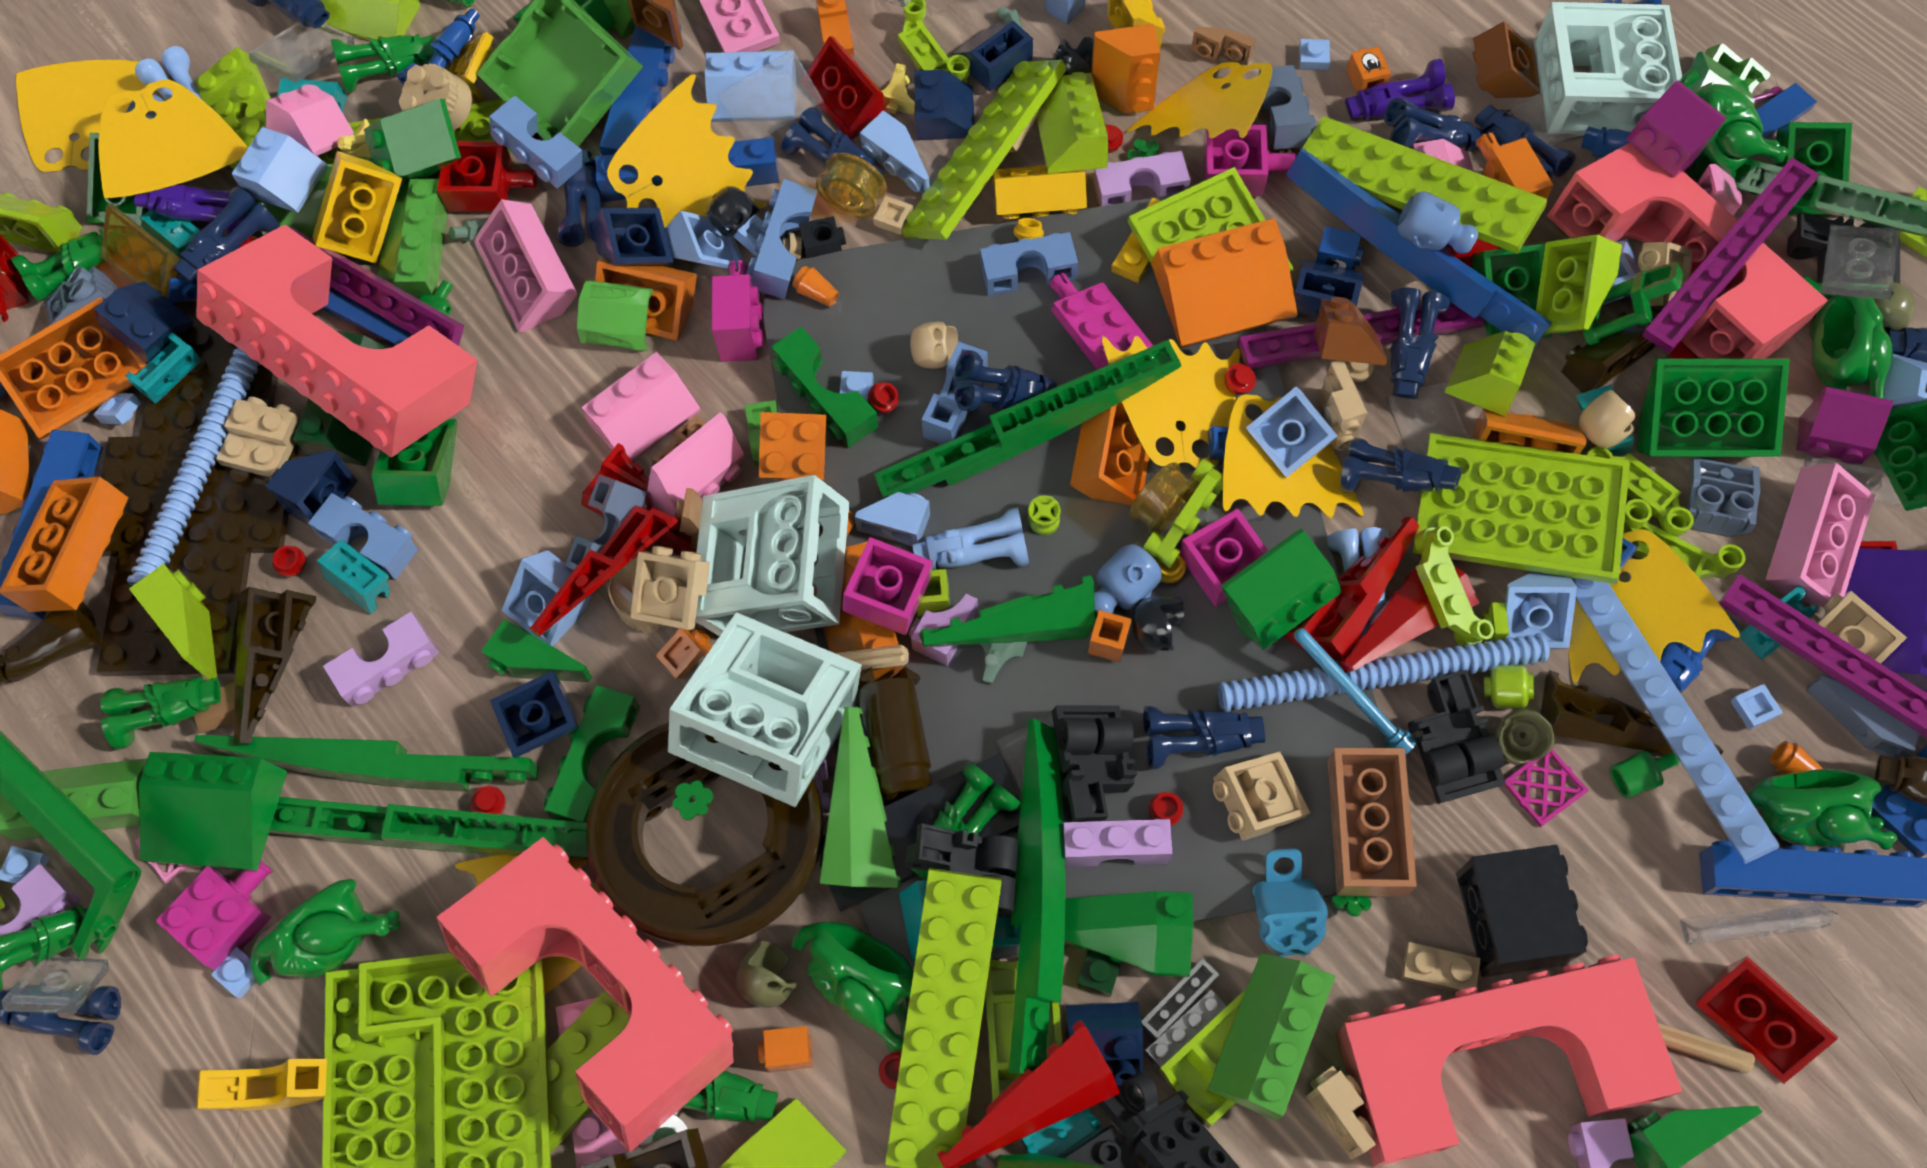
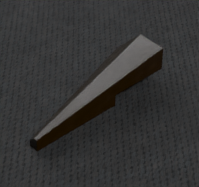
[233,587,316,746]
[1540,670,1723,755]
[580,1128,708,1168]

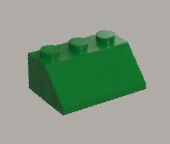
[1221,528,1342,650]

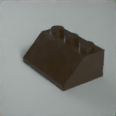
[1561,309,1662,393]

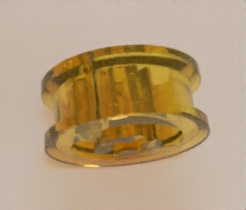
[816,153,887,218]
[1129,462,1199,536]

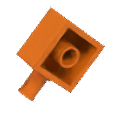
[1476,132,1554,199]
[759,412,826,481]

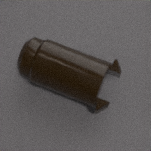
[856,666,931,801]

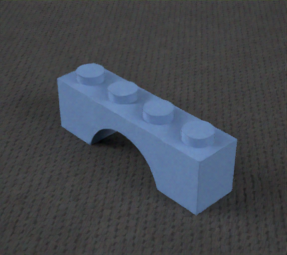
[747,179,818,299]

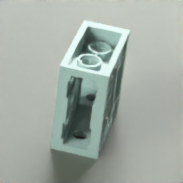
[1534,2,1682,136]
[695,475,849,636]
[668,612,862,807]

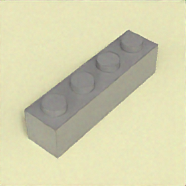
[1141,958,1219,1041]
[1144,990,1227,1070]

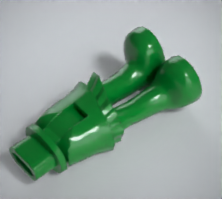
[330,34,434,94]
[11,226,128,302]
[100,677,221,750]
[910,762,1021,880]
[0,905,89,991]
[682,1070,778,1123]

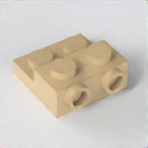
[1638,242,1693,309]
[1319,361,1367,451]
[216,397,300,478]
[630,546,710,630]
[1811,591,1907,664]
[1213,752,1310,841]
[1306,1066,1376,1159]

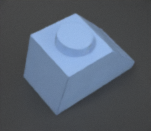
[855,492,930,547]

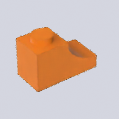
[816,0,854,56]

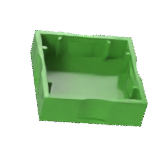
[476,0,643,147]

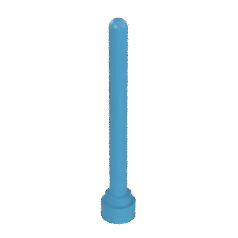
[1294,628,1417,755]

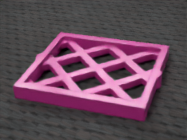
[1504,749,1589,827]

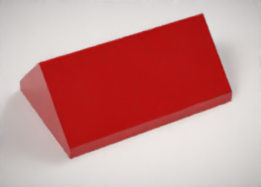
[800,36,885,140]
[1695,956,1838,1084]

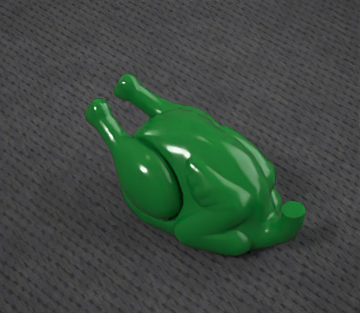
[1679,68,1788,178]
[1809,285,1893,399]
[1746,769,1897,850]
[249,879,401,986]
[792,922,914,1053]

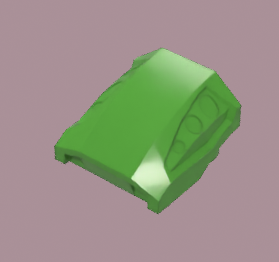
[577,280,653,351]

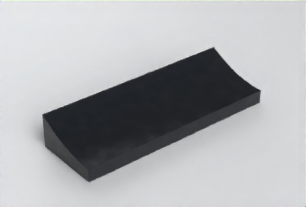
[818,754,1021,912]

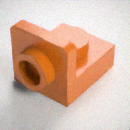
[655,627,713,679]

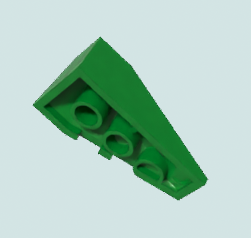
[1874,400,1927,511]
[1065,891,1193,977]

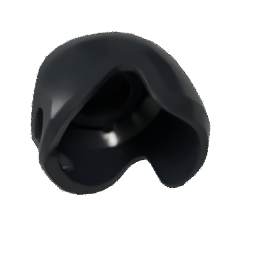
[1053,37,1094,76]
[706,186,760,237]
[1132,596,1184,652]

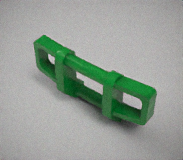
[1559,262,1683,346]

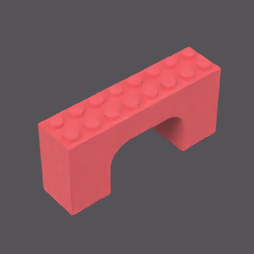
[1547,143,1828,358]
[196,225,478,457]
[436,837,734,1152]
[1335,954,1682,1167]

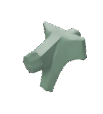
[980,642,1027,685]

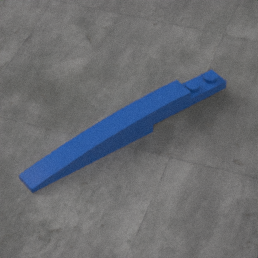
[1286,149,1552,348]

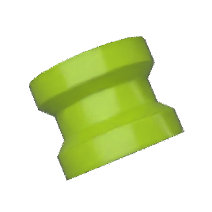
[1028,495,1061,535]

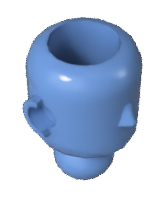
[1397,191,1478,254]
[1094,544,1162,618]

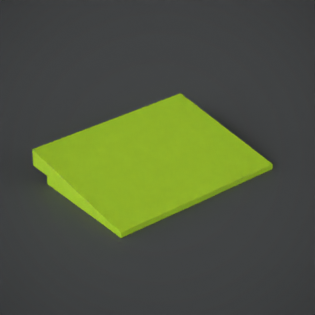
[322,952,552,1168]

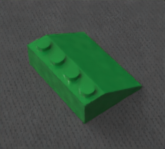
[1636,358,1790,457]
[139,752,287,871]

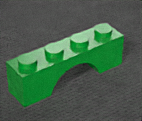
[771,326,879,448]
[544,685,640,823]

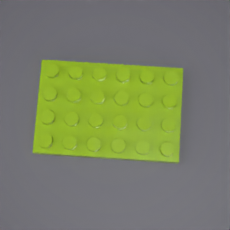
[1412,433,1630,584]

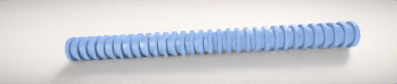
[127,348,261,586]
[1218,633,1550,712]

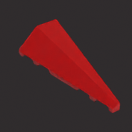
[581,443,697,556]
[529,505,678,637]
[1283,516,1420,661]
[1340,556,1480,673]
[937,1020,1120,1168]

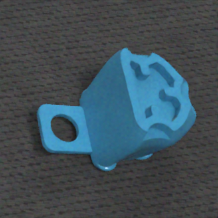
[1252,849,1328,957]

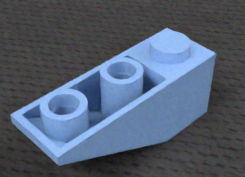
[860,110,930,194]

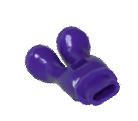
[1345,58,1455,120]
[134,184,248,234]

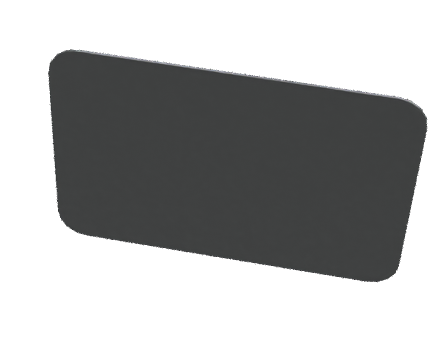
[763,195,1388,969]

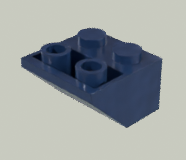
[952,21,1033,92]
[1294,259,1363,319]
[1066,1002,1143,1089]

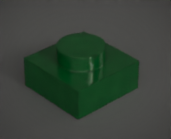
[1077,950,1122,997]

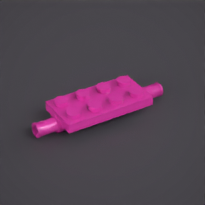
[1049,273,1153,370]

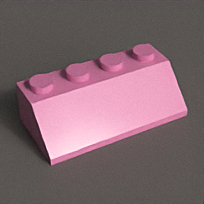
[473,199,578,332]
[1765,462,1875,607]

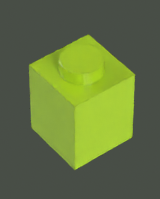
[917,569,951,617]

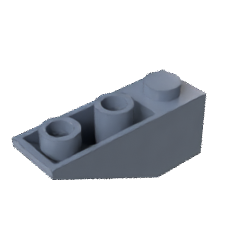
[1806,675,1919,759]

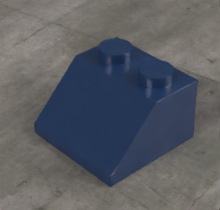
[914,70,975,141]
[591,208,673,266]
[94,281,194,364]
[266,450,358,526]
[490,670,578,758]

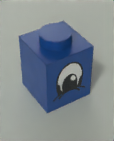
[1316,226,1364,270]

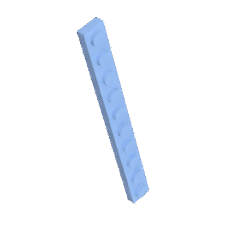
[1570,577,1779,864]

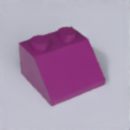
[1626,80,1727,177]
[1796,387,1893,464]

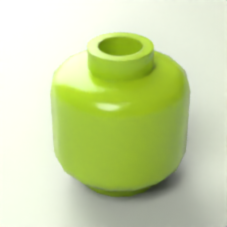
[1484,665,1534,709]

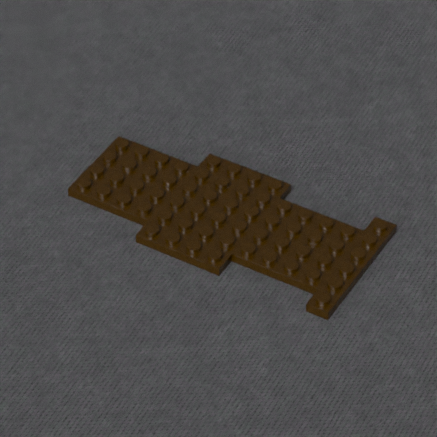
[97,301,318,676]

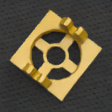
[448,32,495,103]

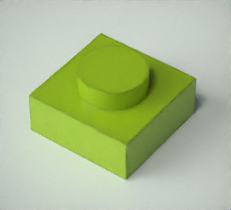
[1481,602,1509,642]

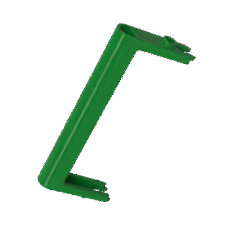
[0,731,142,962]

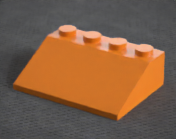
[1151,218,1298,348]
[0,297,147,440]

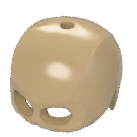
[910,321,959,369]
[1579,390,1635,449]

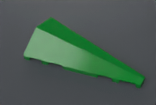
[919,575,1095,647]

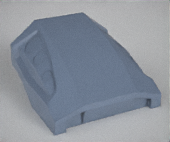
[44,266,117,327]
[1688,457,1760,537]

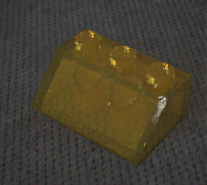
[101,204,181,298]

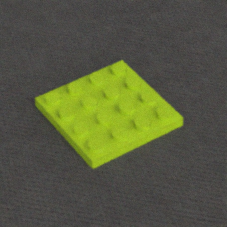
[1127,167,1294,275]

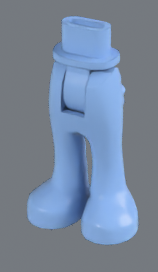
[135,46,208,105]
[912,507,1030,570]
[1327,527,1389,639]

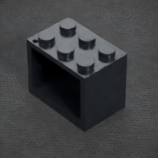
[1456,844,1588,977]

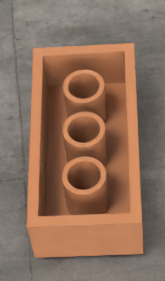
[1327,748,1417,897]

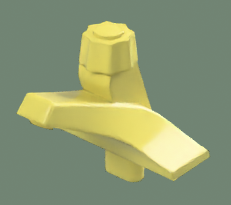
[881,63,915,115]
[335,119,371,158]

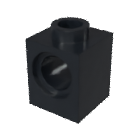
[799,216,846,259]

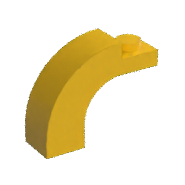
[196,1058,327,1112]

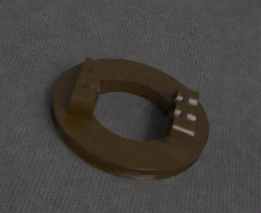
[586,722,824,947]

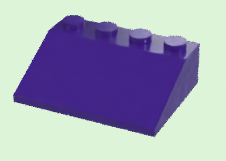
[1845,548,1927,692]

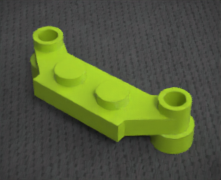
[898,0,970,84]
[1586,446,1694,537]
[1143,458,1223,568]
[1624,499,1746,579]
[1415,526,1494,647]

